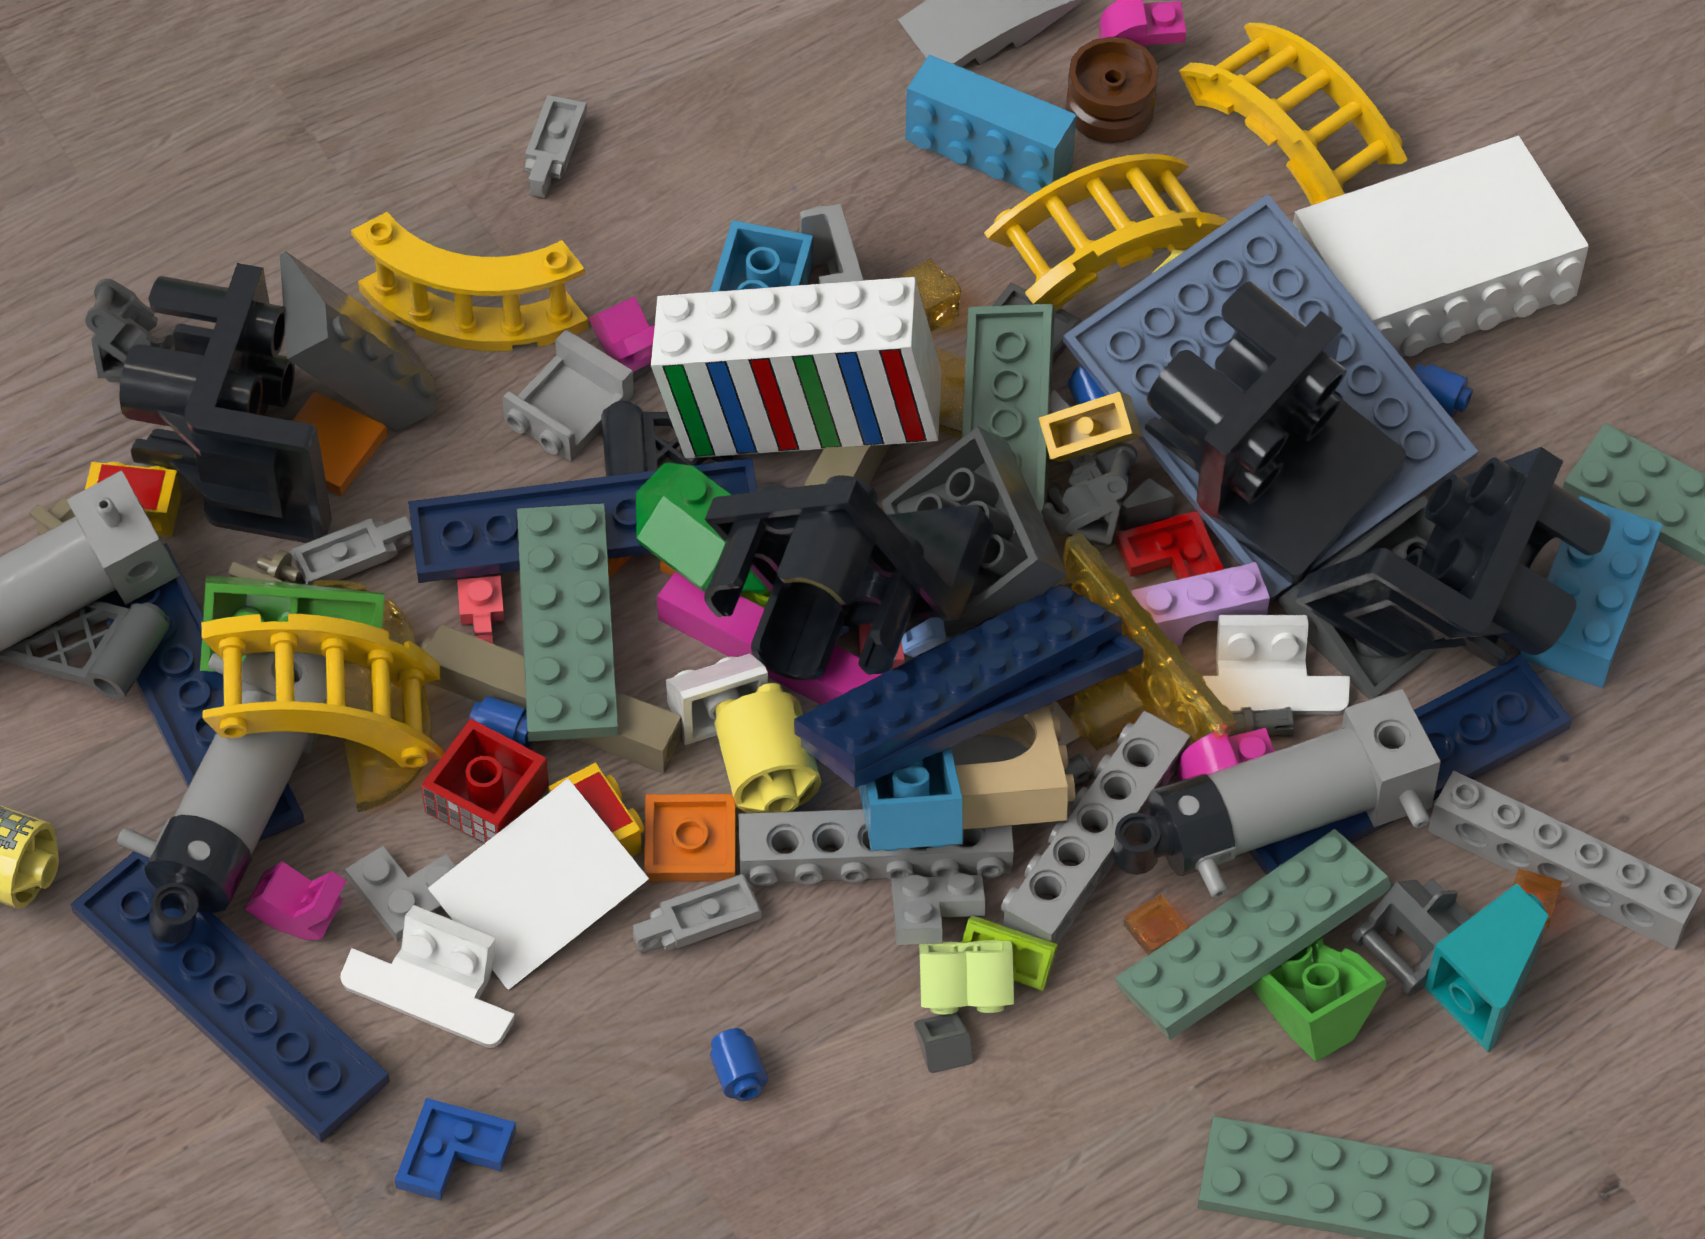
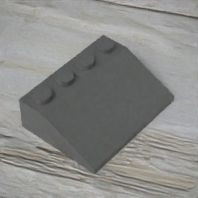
[280,252,436,432]
[882,426,1068,637]
[1277,495,1438,700]

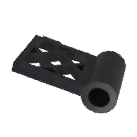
[601,401,733,476]

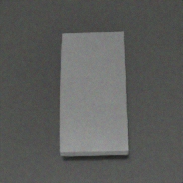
[898,0,1082,67]

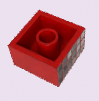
[421,718,549,844]

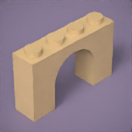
[955,702,1075,829]

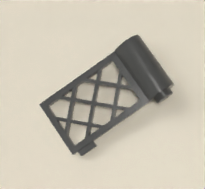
[0,600,169,701]

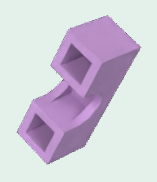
[1127,562,1270,654]

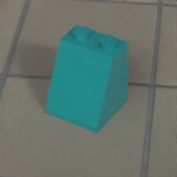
[1424,883,1549,1052]

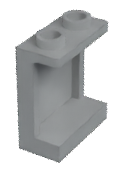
[800,204,864,284]
[502,329,634,462]

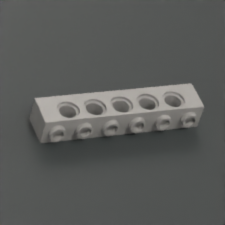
[1001,711,1191,944]
[1428,771,1702,950]
[738,809,1014,886]

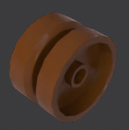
[1066,37,1158,143]

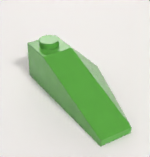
[200,575,385,672]
[1250,937,1387,1062]

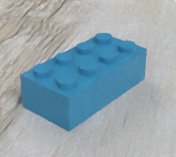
[905,54,1077,194]
[710,220,813,292]
[1520,496,1663,688]
[859,747,963,851]

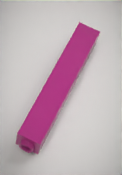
[657,572,883,705]

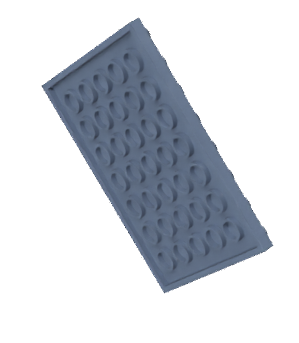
[1063,194,1479,603]

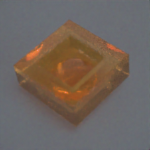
[1513,868,1562,928]
[1123,894,1189,955]

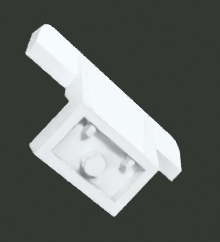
[1175,615,1350,715]
[340,905,515,1048]

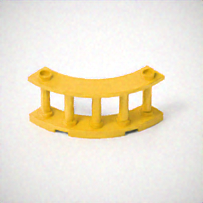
[1179,22,1408,206]
[984,153,1228,313]
[351,212,589,351]
[201,614,444,768]

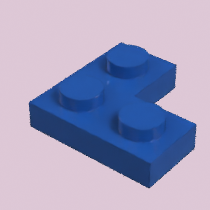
[395,1098,516,1200]

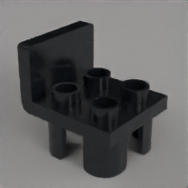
[119,263,332,543]
[1145,281,1406,584]
[1295,447,1610,667]
[704,475,994,680]

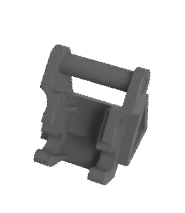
[85,279,175,382]
[1041,442,1137,546]
[1352,879,1471,997]

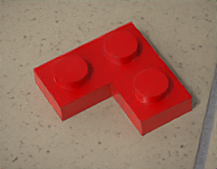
[1115,511,1224,580]

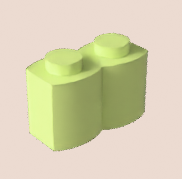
[919,940,1014,1015]

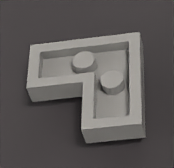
[345,846,455,942]
[891,873,985,945]

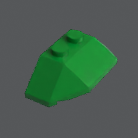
[636,462,769,594]

